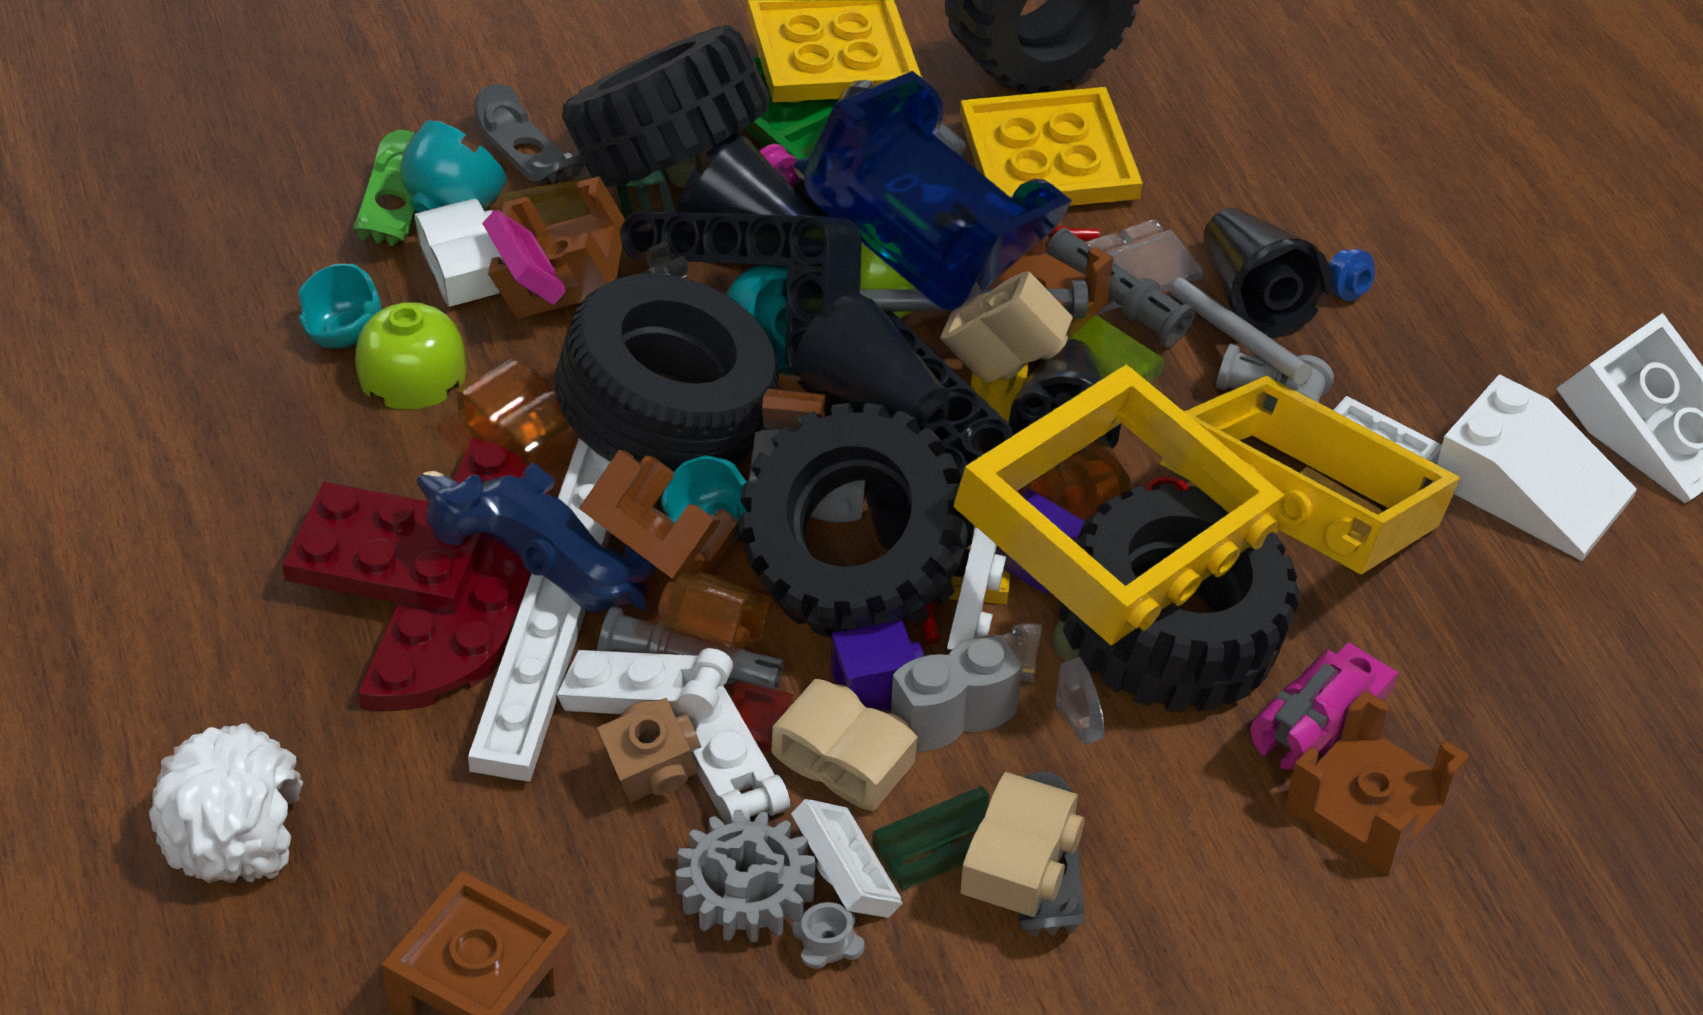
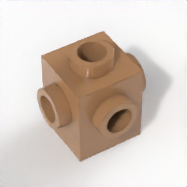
[597,697,701,803]

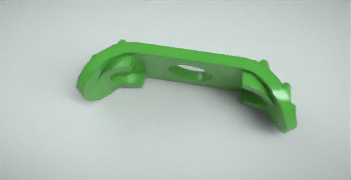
[353,129,416,246]

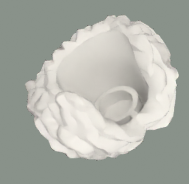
[149,723,303,883]

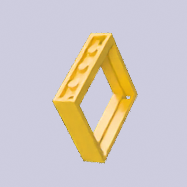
[953,364,1285,646]
[1160,375,1461,575]

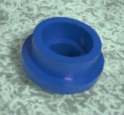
[1329,249,1375,301]

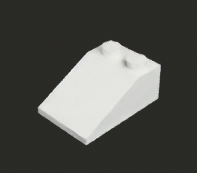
[1556,313,1703,503]
[1432,374,1637,561]

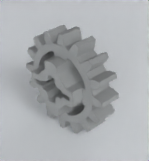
[676,810,816,942]

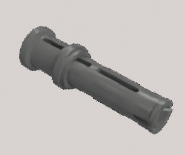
[1046,227,1196,348]
[597,606,784,697]

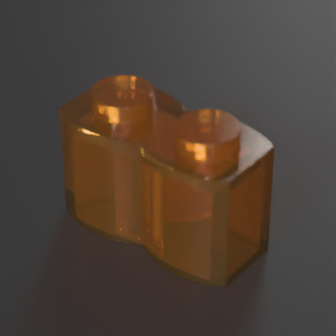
[457,359,579,471]
[658,572,774,652]

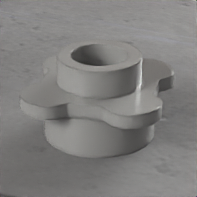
[792,902,865,969]

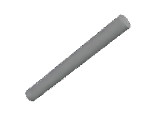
[1170,278,1312,384]

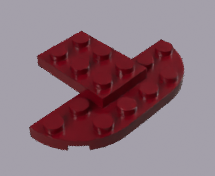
[282,437,549,711]

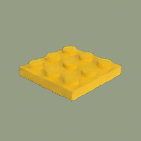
[746,0,922,103]
[959,87,1143,210]

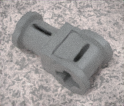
[1216,344,1334,412]

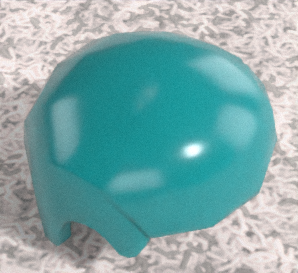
[298,264,382,349]
[661,455,747,543]

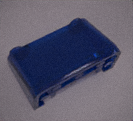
[804,71,1072,310]

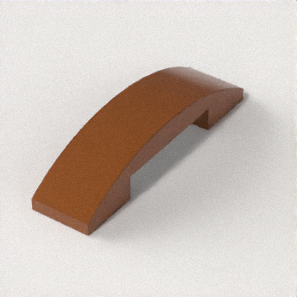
[762,368,830,431]

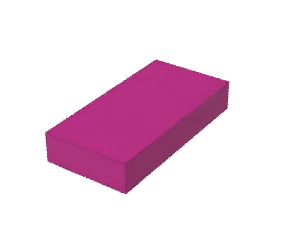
[482,210,566,305]

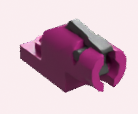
[1250,642,1399,770]

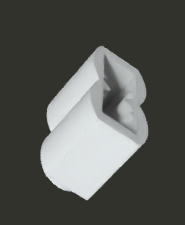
[415,198,505,307]

